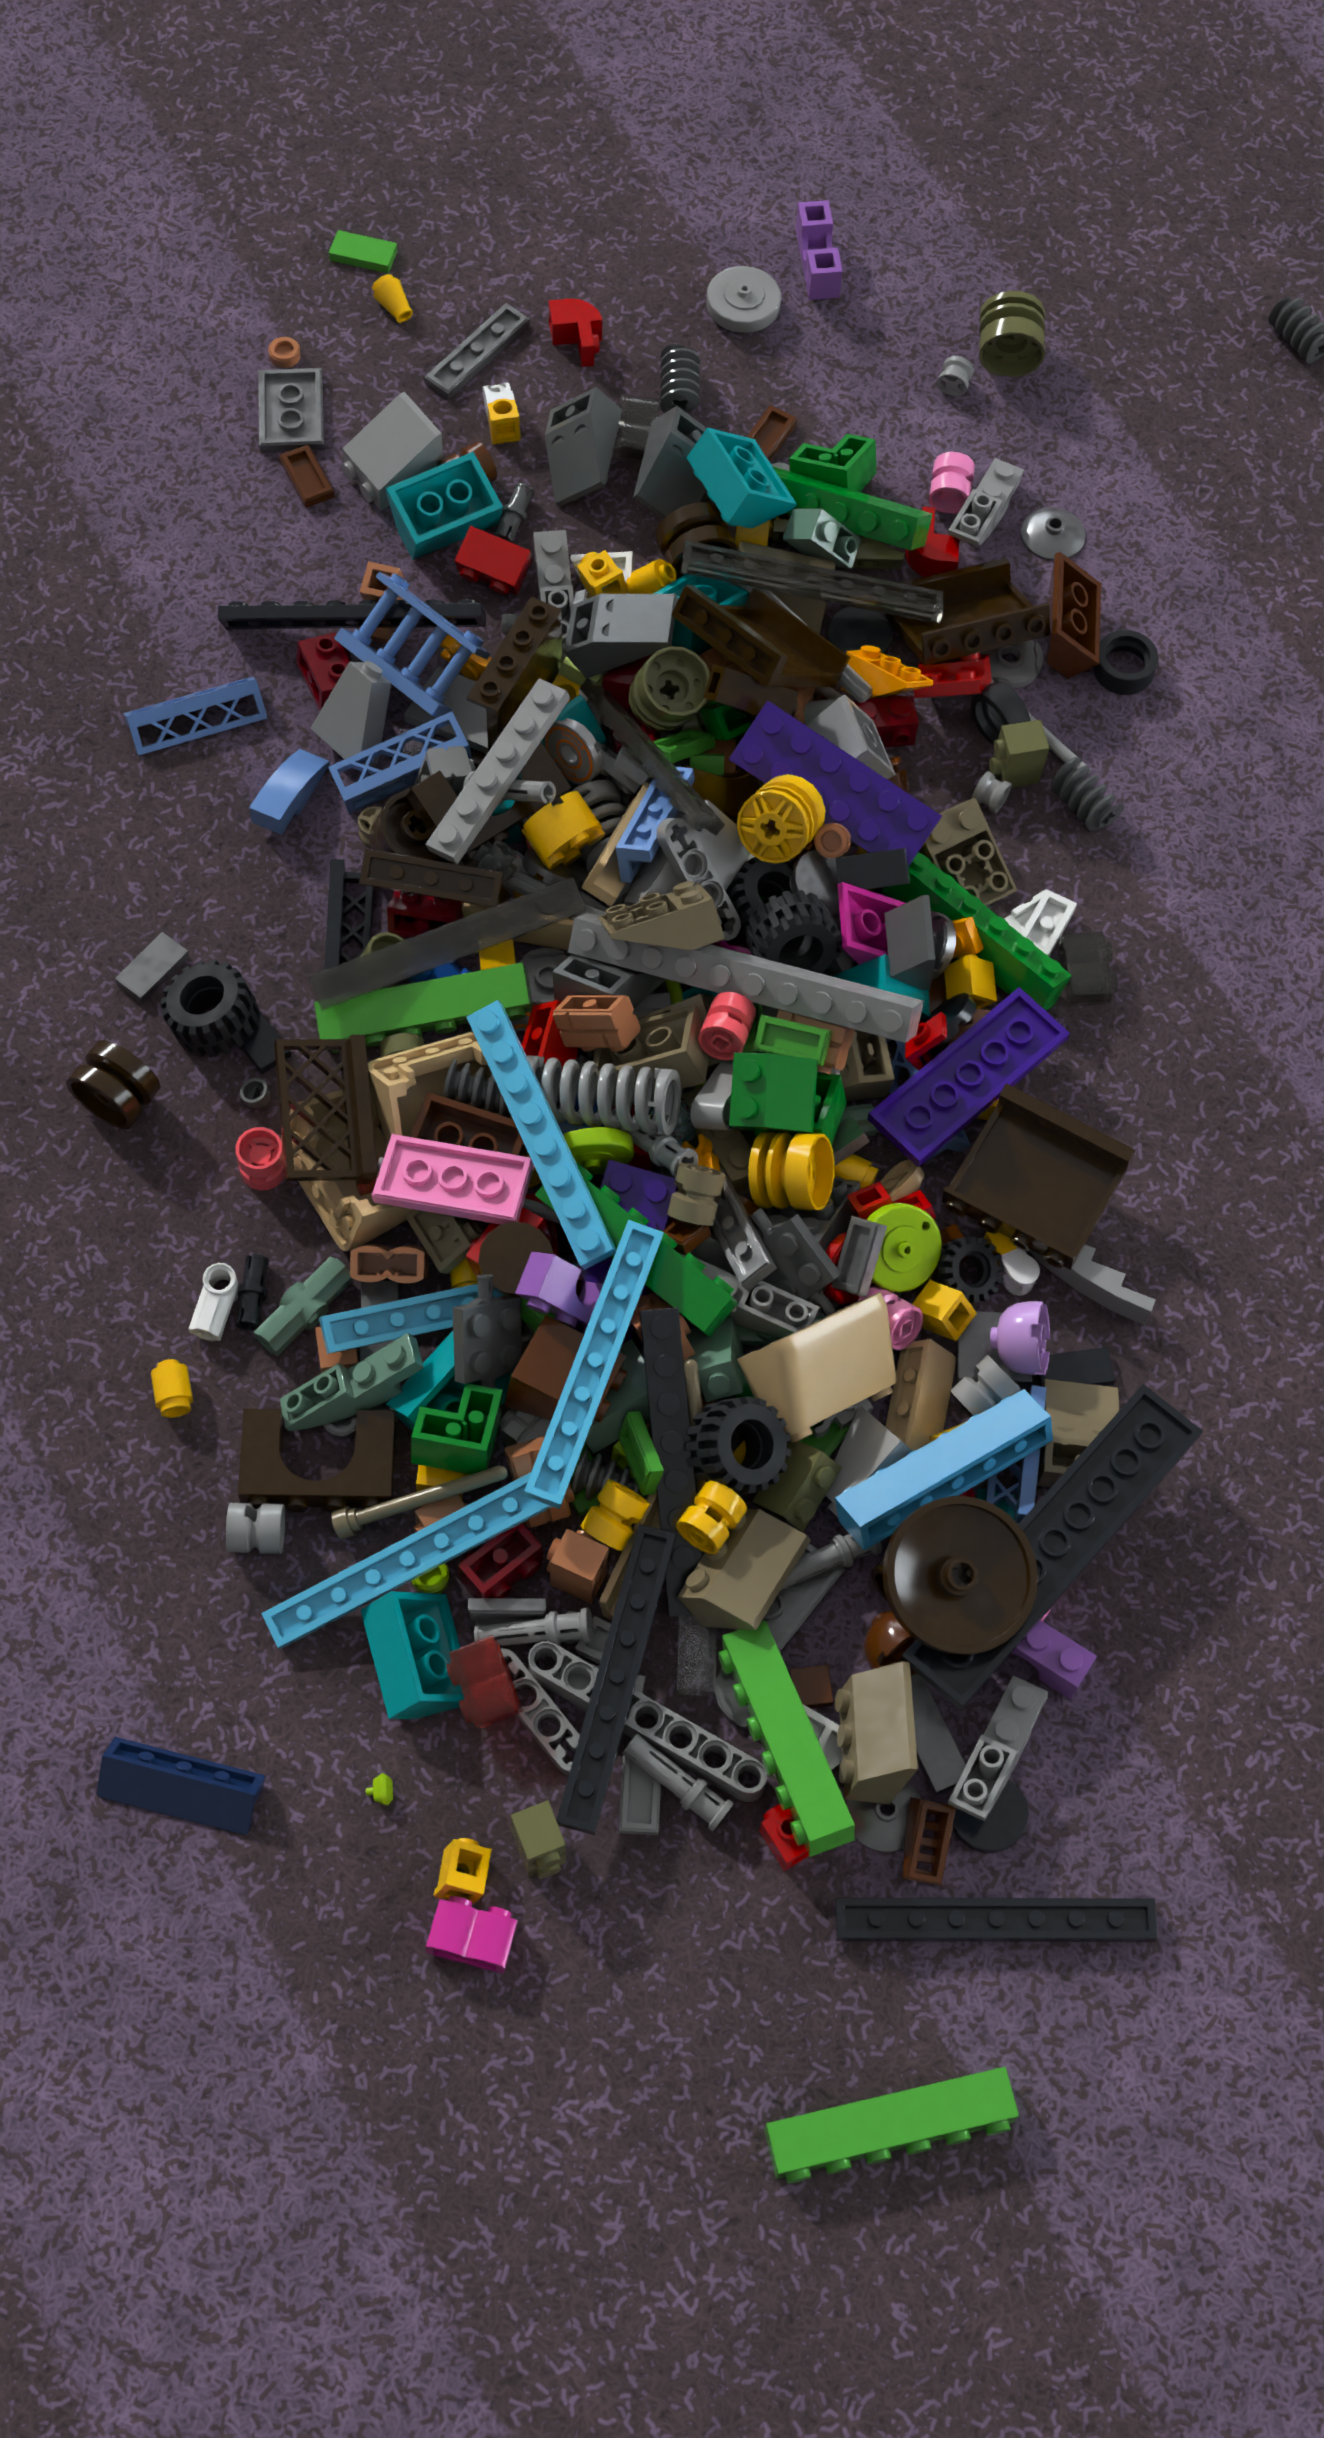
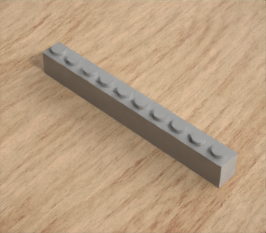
[568,912,924,1043]

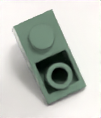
[783,509,862,569]

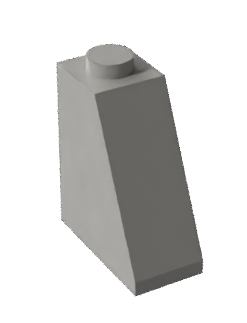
[310,661,391,770]
[826,1406,912,1517]

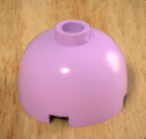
[990,1301,1050,1375]

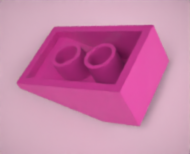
[838,882,905,965]

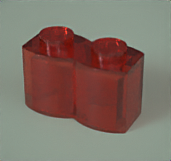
[446,1635,523,1729]

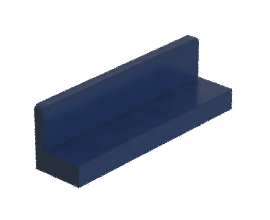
[96,1737,266,1835]

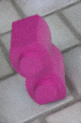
[426,1896,517,1974]

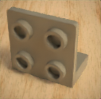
[405,1209,490,1274]

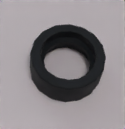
[1093,630,1159,695]
[971,681,1031,745]

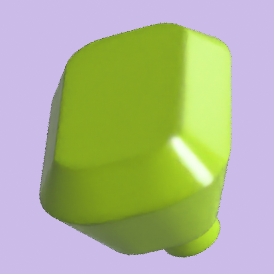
[365,1773,393,1805]

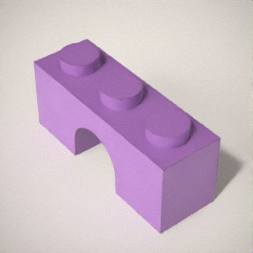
[796,200,843,300]
[515,1252,603,1334]
[1011,1620,1097,1700]

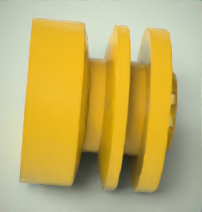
[737,774,826,864]
[748,1131,834,1211]

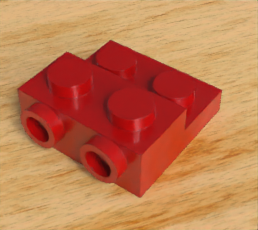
[913,652,992,698]

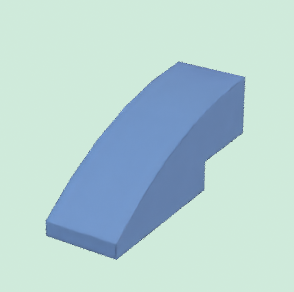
[249,749,330,835]

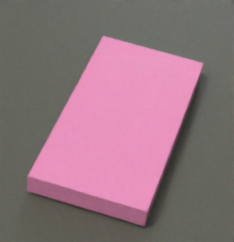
[372,1134,535,1225]

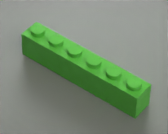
[314,962,533,1053]
[718,1620,855,1857]
[764,2067,1019,2184]

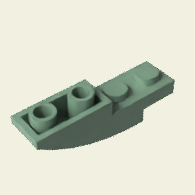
[280,1333,424,1431]

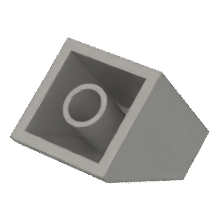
[342,392,443,511]

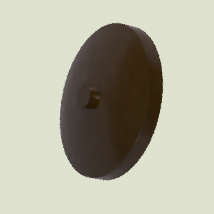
[883,1496,1038,1655]

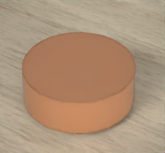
[268,337,301,368]
[814,823,851,859]

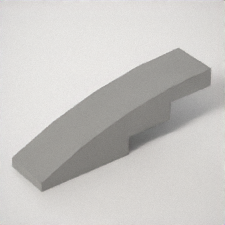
[1029,1245,1156,1325]

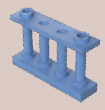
[334,572,491,718]

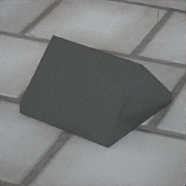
[884,895,936,990]

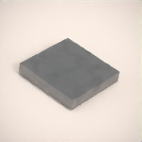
[957,1311,1032,1387]

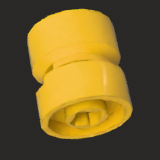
[580,1479,650,1551]
[676,1481,747,1555]

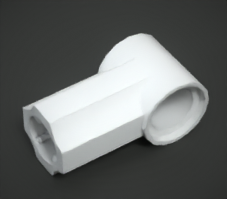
[188,1263,239,1342]

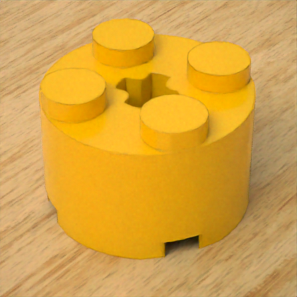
[521,791,605,870]

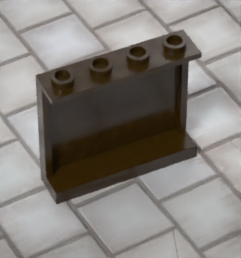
[882,558,1050,666]
[671,585,851,687]
[467,597,562,769]
[942,1083,1136,1270]

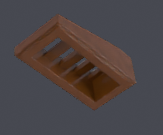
[902,1797,956,1886]

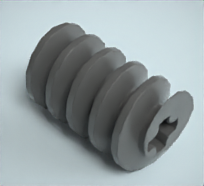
[1267,297,1324,364]
[660,344,700,413]
[1051,757,1124,832]
[444,1059,511,1118]
[572,1448,649,1504]

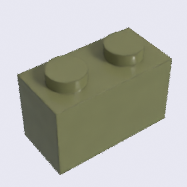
[989,720,1049,787]
[752,1441,841,1532]
[510,1800,566,1879]

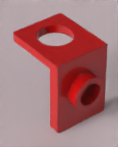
[905,1012,947,1071]

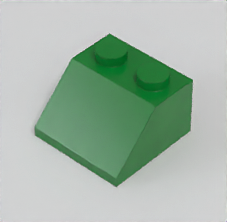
[729,1052,818,1133]

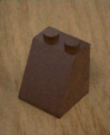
[504,1315,628,1426]

